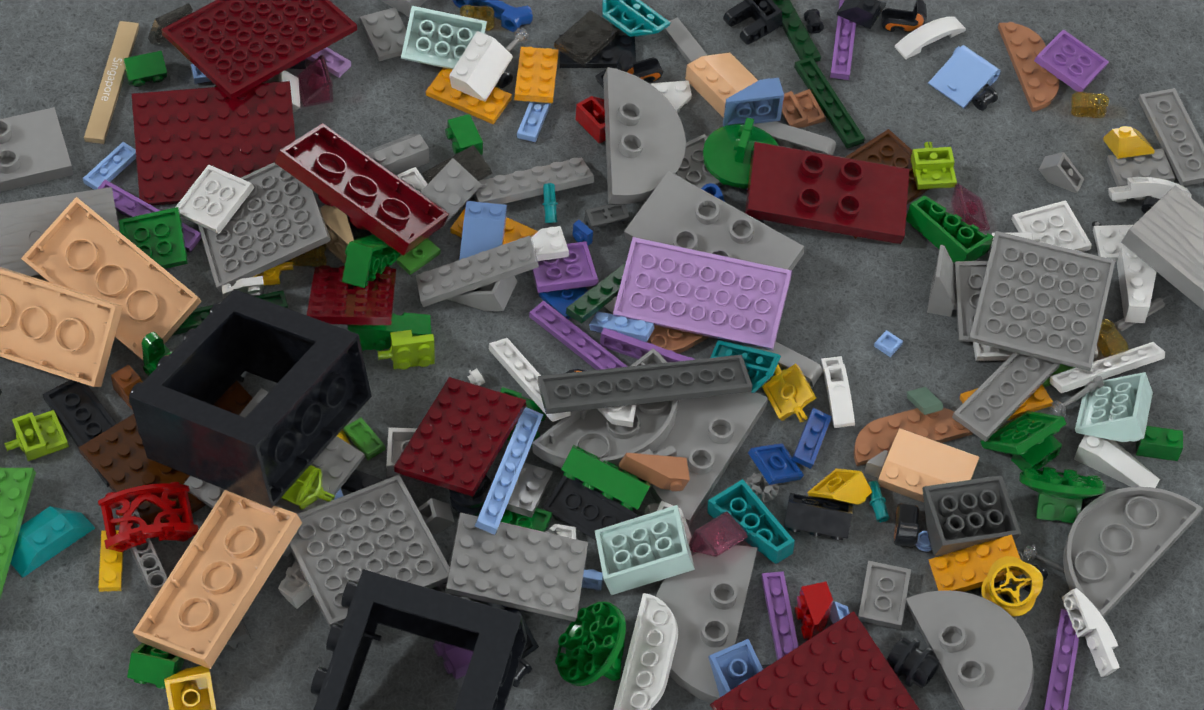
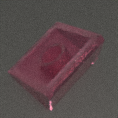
[297,55,333,107]
[951,184,990,231]
[689,511,748,557]

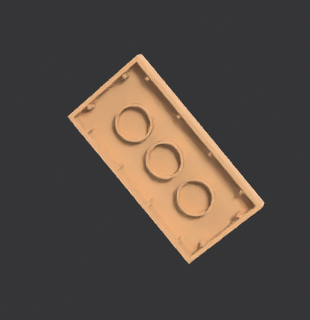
[21,197,202,360]
[0,267,123,387]
[132,490,302,669]

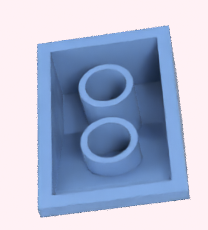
[723,78,784,126]
[459,201,507,260]
[708,639,763,697]

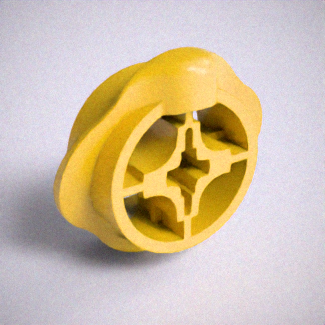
[981,556,1043,617]

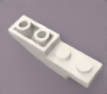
[1108,177,1191,202]
[821,356,855,428]
[1062,588,1120,677]

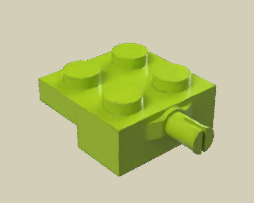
[911,142,957,190]
[377,330,435,370]
[4,410,69,461]

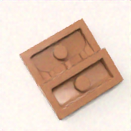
[781,89,826,128]

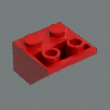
[575,96,606,144]
[795,581,833,640]

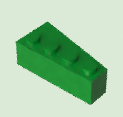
[906,196,994,263]
[342,235,400,288]
[348,312,432,351]
[561,445,650,510]

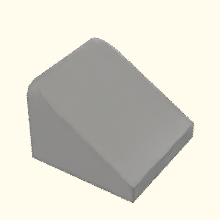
[865,450,888,478]

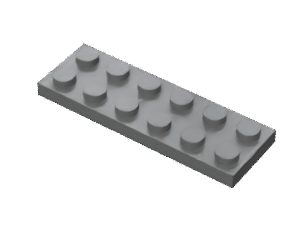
[1138,88,1204,186]
[473,157,594,204]
[416,236,539,307]
[952,352,1060,442]

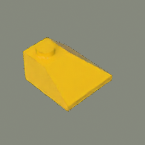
[1103,126,1155,159]
[807,468,872,505]
[164,666,216,710]

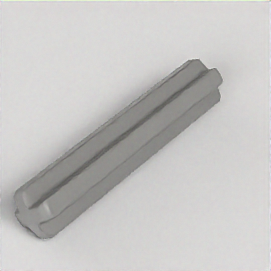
[1114,298,1165,331]

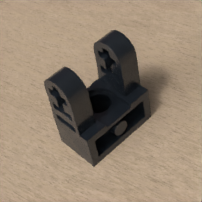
[723,0,783,45]

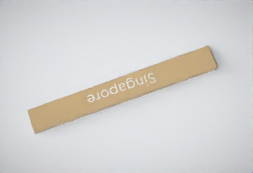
[84,21,139,144]

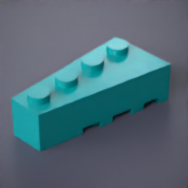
[707,479,795,564]

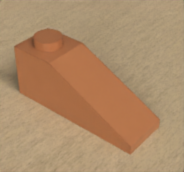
[619,452,690,491]

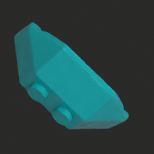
[602,0,671,37]
[710,340,781,393]
[10,506,95,578]

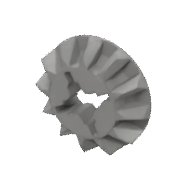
[746,472,779,502]

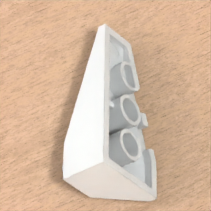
[1074,435,1160,488]

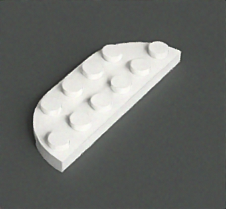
[613,593,678,710]

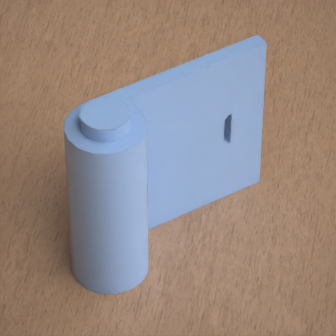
[928,45,1001,108]

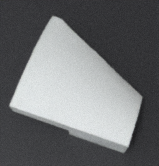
[278,560,313,609]

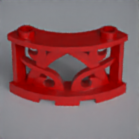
[98,482,199,552]

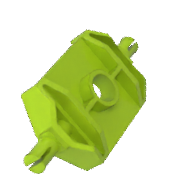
[281,465,335,510]

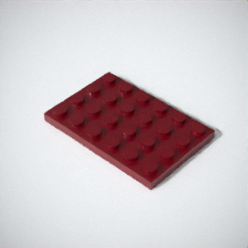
[307,265,396,325]
[394,377,526,497]

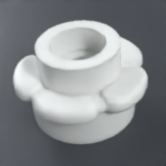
[467,368,485,386]

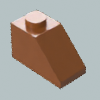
[111,364,143,410]

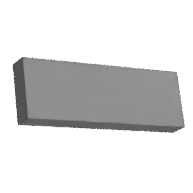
[663,17,707,63]

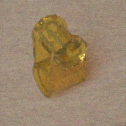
[460,5,495,31]
[1071,92,1109,118]
[288,243,327,267]
[1097,319,1128,358]

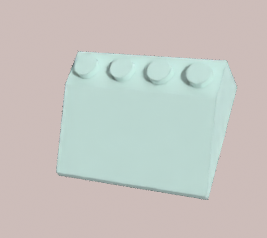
[401,6,487,69]
[1075,372,1153,442]
[595,505,695,595]

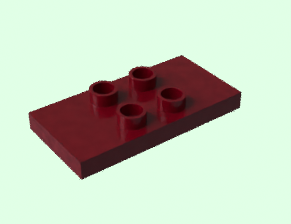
[275,123,449,256]
[745,142,909,244]

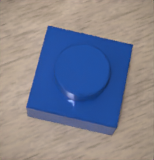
[573,220,593,246]

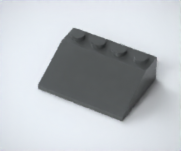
[922,475,1021,556]

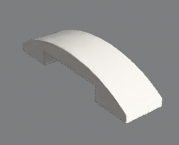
[895,17,966,59]

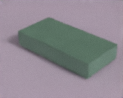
[907,387,943,415]

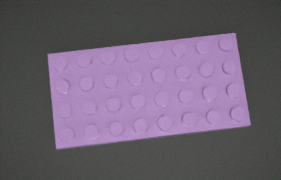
[613,237,792,351]

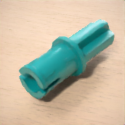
[542,183,558,223]
[868,480,890,523]

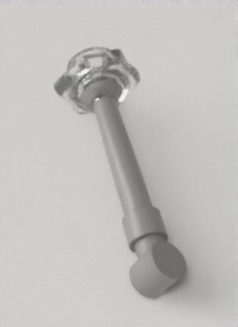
[505,28,529,52]
[1051,376,1104,417]

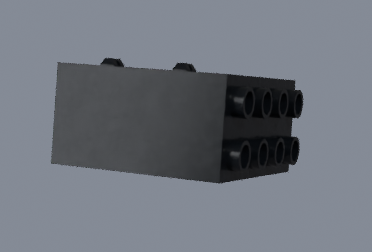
[129,289,372,508]
[311,569,527,710]

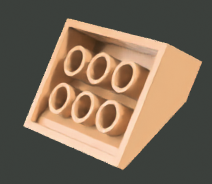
[685,53,758,118]
[878,428,979,503]

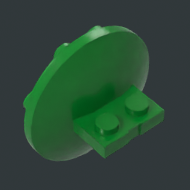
[703,117,779,189]
[1019,467,1106,523]
[555,602,626,686]

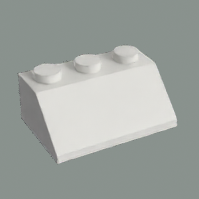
[449,31,513,102]

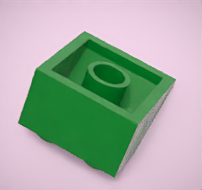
[127,643,185,689]

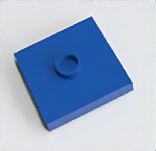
[539,287,588,319]
[748,443,804,485]

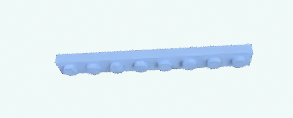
[475,407,543,535]

